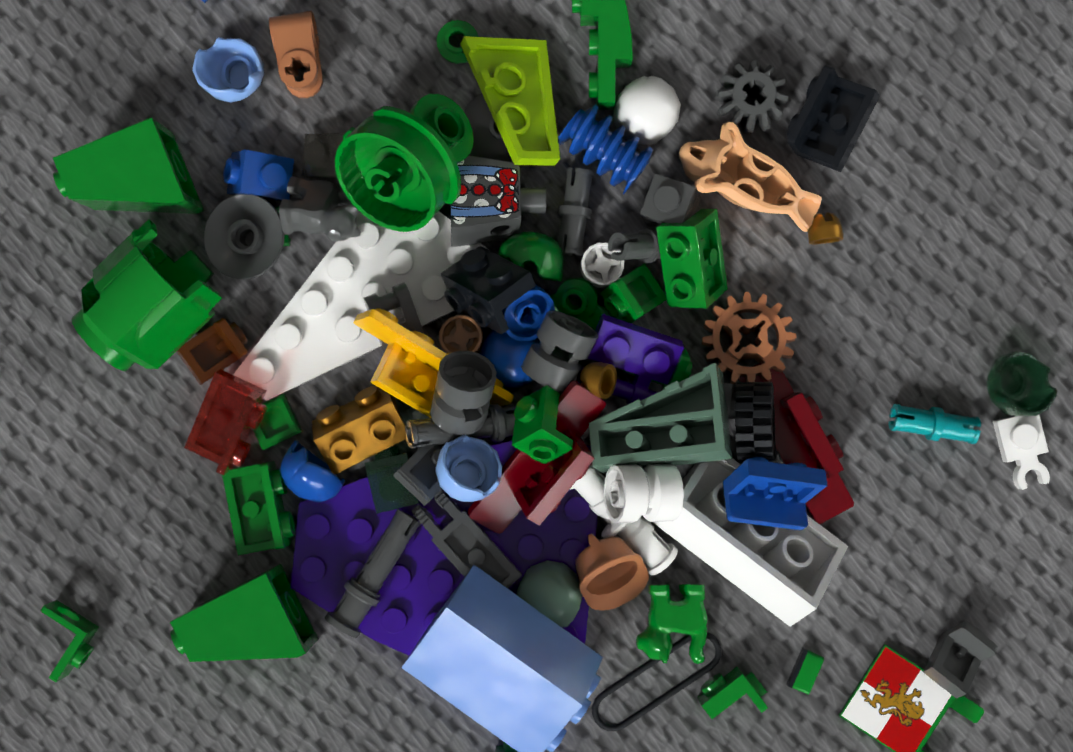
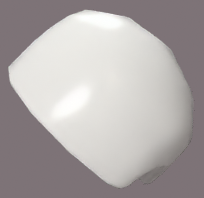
[613,75,681,145]

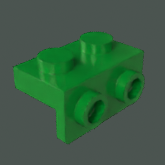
[221,461,295,556]

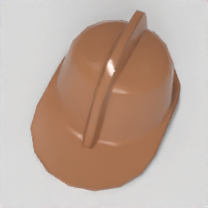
[575,533,649,611]

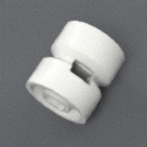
[604,464,684,523]

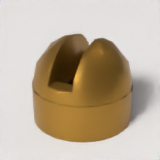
[808,212,844,245]
[579,362,617,399]

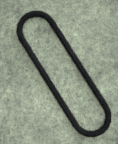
[592,632,722,731]

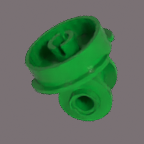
[335,94,474,232]

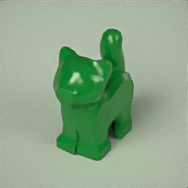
[636,584,707,664]

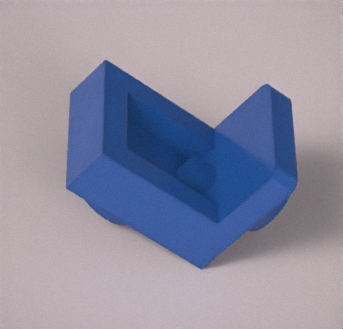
[223,149,294,201]

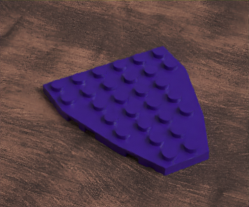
[291,440,598,656]

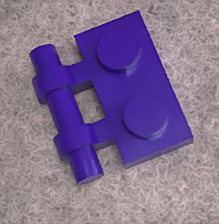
[577,314,684,405]

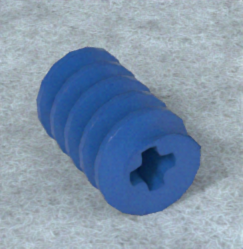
[558,104,653,194]

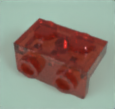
[184,369,267,475]

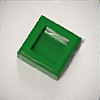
[245,394,303,450]

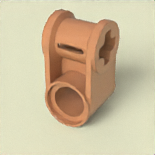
[269,11,323,98]

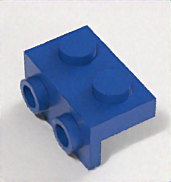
[723,457,828,530]

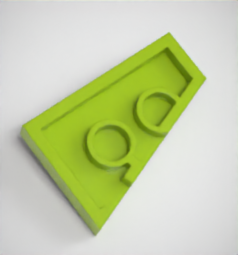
[460,36,560,166]

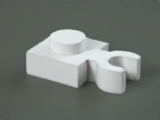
[993,411,1050,490]

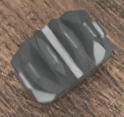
[715,59,789,135]

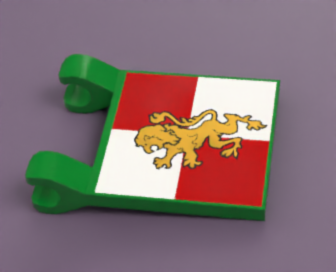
[839,644,984,752]

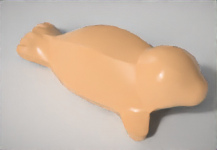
[679,122,822,232]

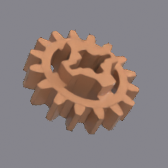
[702,292,796,384]

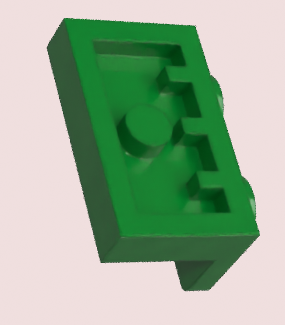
[656,209,728,309]

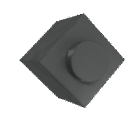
[640,174,701,227]

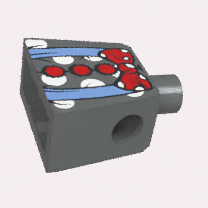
[451,156,546,247]

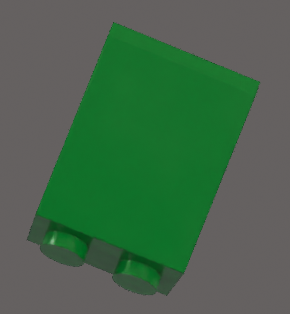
[53,117,205,214]
[170,564,319,662]

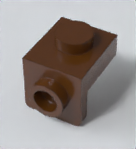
[176,318,248,385]

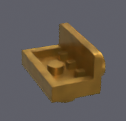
[312,386,406,474]

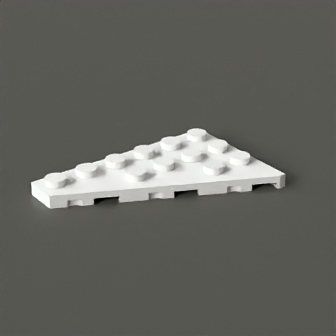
[233,211,489,401]

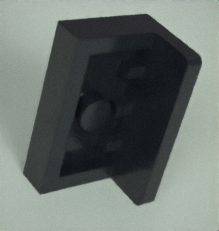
[787,65,880,172]
[441,246,536,335]

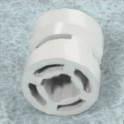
[580,242,624,288]

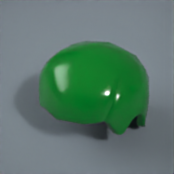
[497,232,563,281]

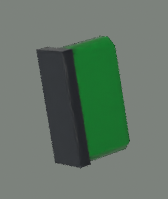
[786,647,824,695]

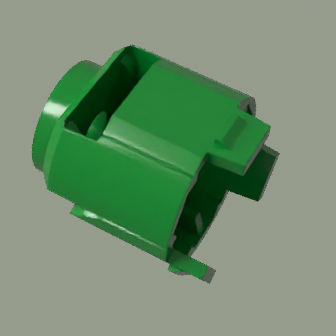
[71,219,222,371]

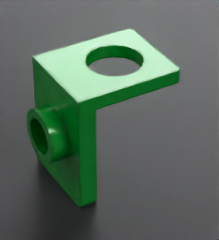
[40,600,99,682]

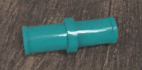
[889,404,981,444]

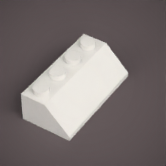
[653,459,848,627]

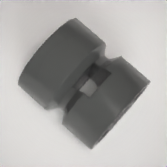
[521,311,598,392]
[430,351,497,436]

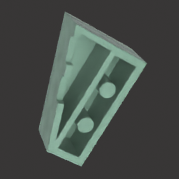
[589,362,733,475]

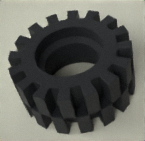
[735,382,775,461]

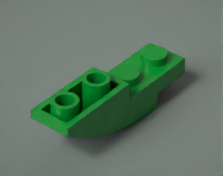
[572,0,633,110]

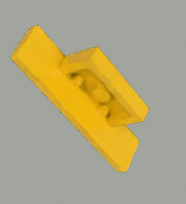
[353,308,514,418]

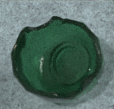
[986,351,1058,417]

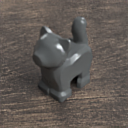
[279,177,361,242]

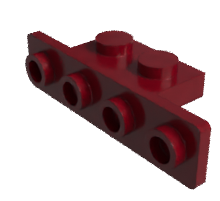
[738,362,854,524]
[467,381,606,534]

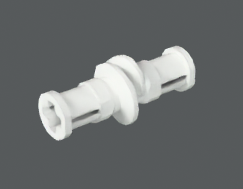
[570,463,678,575]

